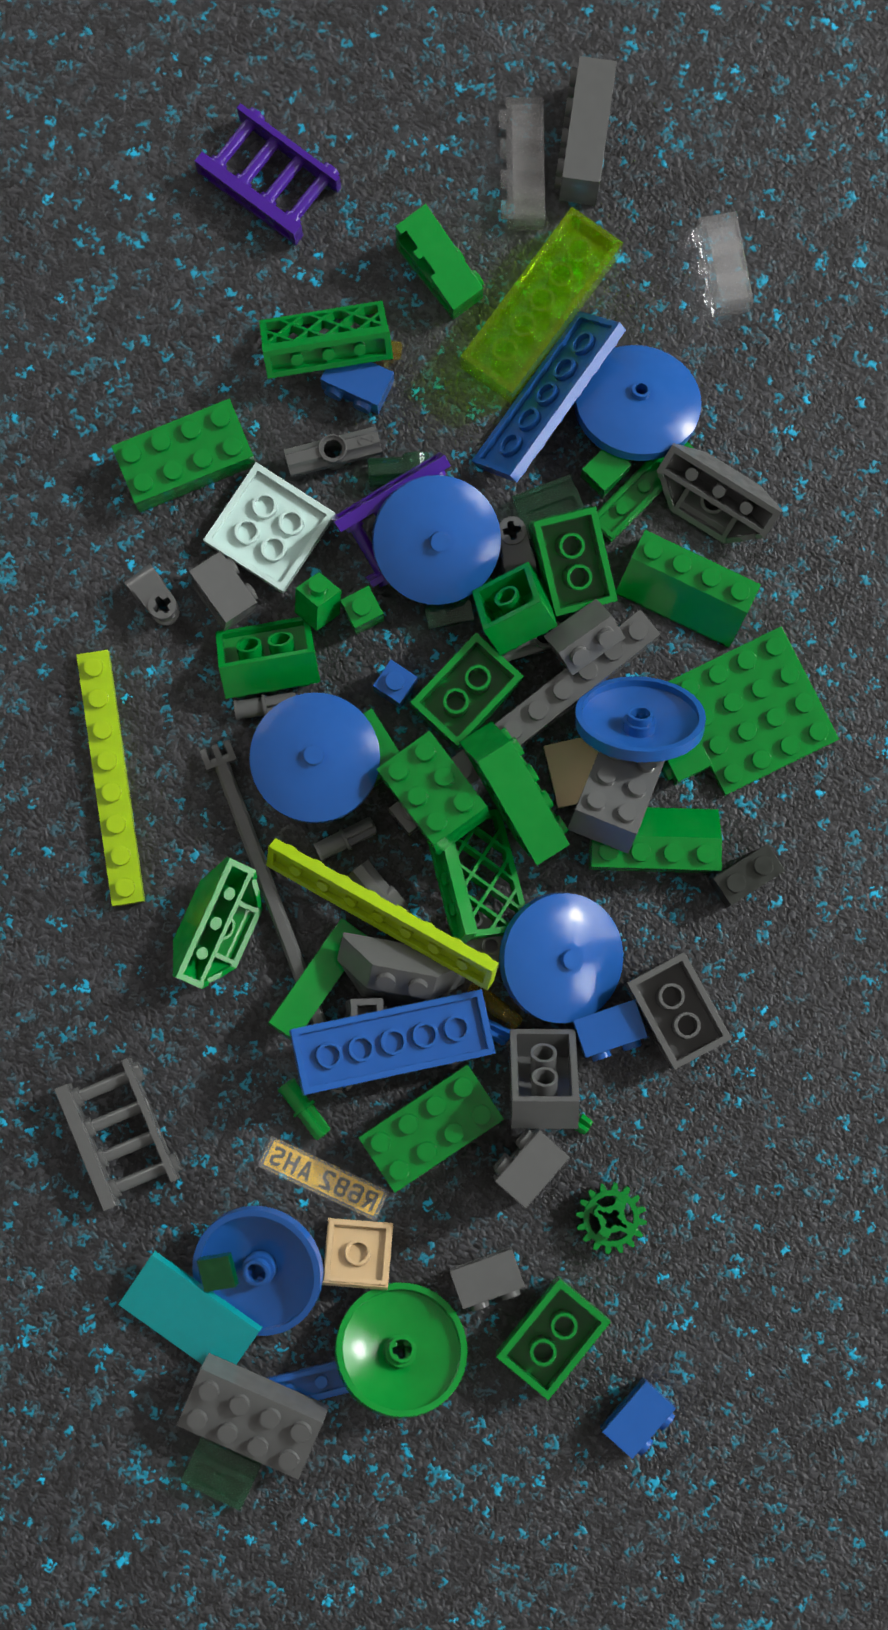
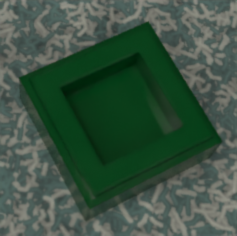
[197,1252,239,1292]

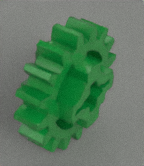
[575,1182,647,1254]

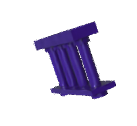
[194,103,341,245]
[330,452,451,587]

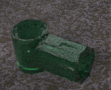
[368,451,430,488]

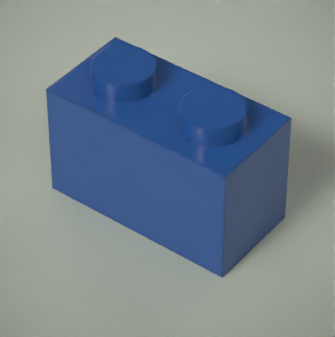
[320,362,394,414]
[572,1000,648,1062]
[600,1377,676,1459]

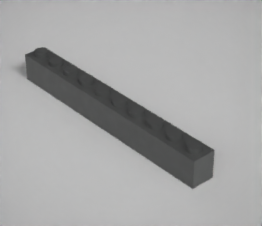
[389,609,660,837]

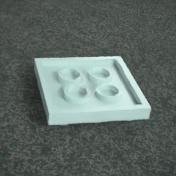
[203,462,335,594]

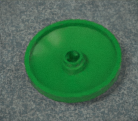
[335,1283,467,1419]

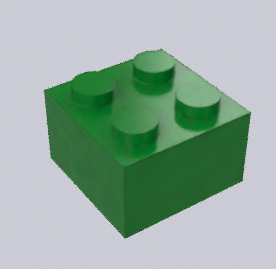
[472,561,558,656]

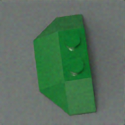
[173,857,263,989]

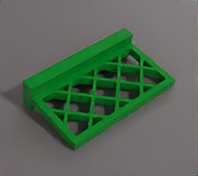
[259,301,393,379]
[428,809,525,944]

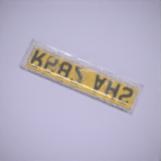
[258,1136,389,1221]

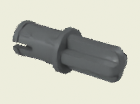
[233,692,296,721]
[313,817,377,862]

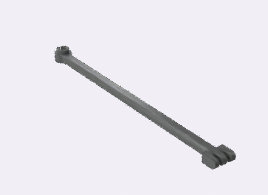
[199,739,353,1093]

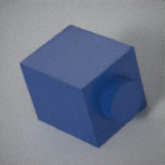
[373,660,418,709]

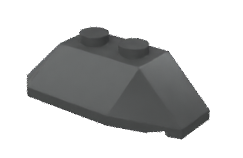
[657,443,783,544]
[337,932,465,1005]

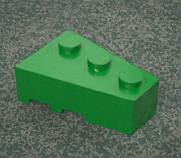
[395,204,484,320]

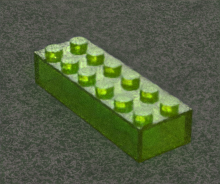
[460,207,623,403]

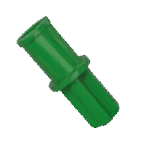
[277,1078,330,1140]

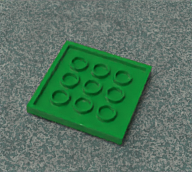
[668,626,839,796]

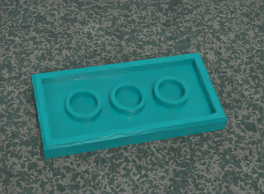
[118,1251,262,1365]

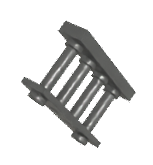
[54,1058,182,1211]

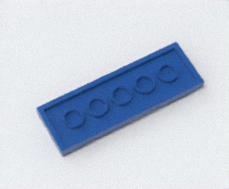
[472,311,626,483]
[289,989,496,1095]

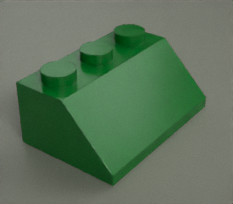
[215,617,320,699]

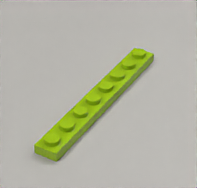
[76,650,145,907]
[266,838,499,990]

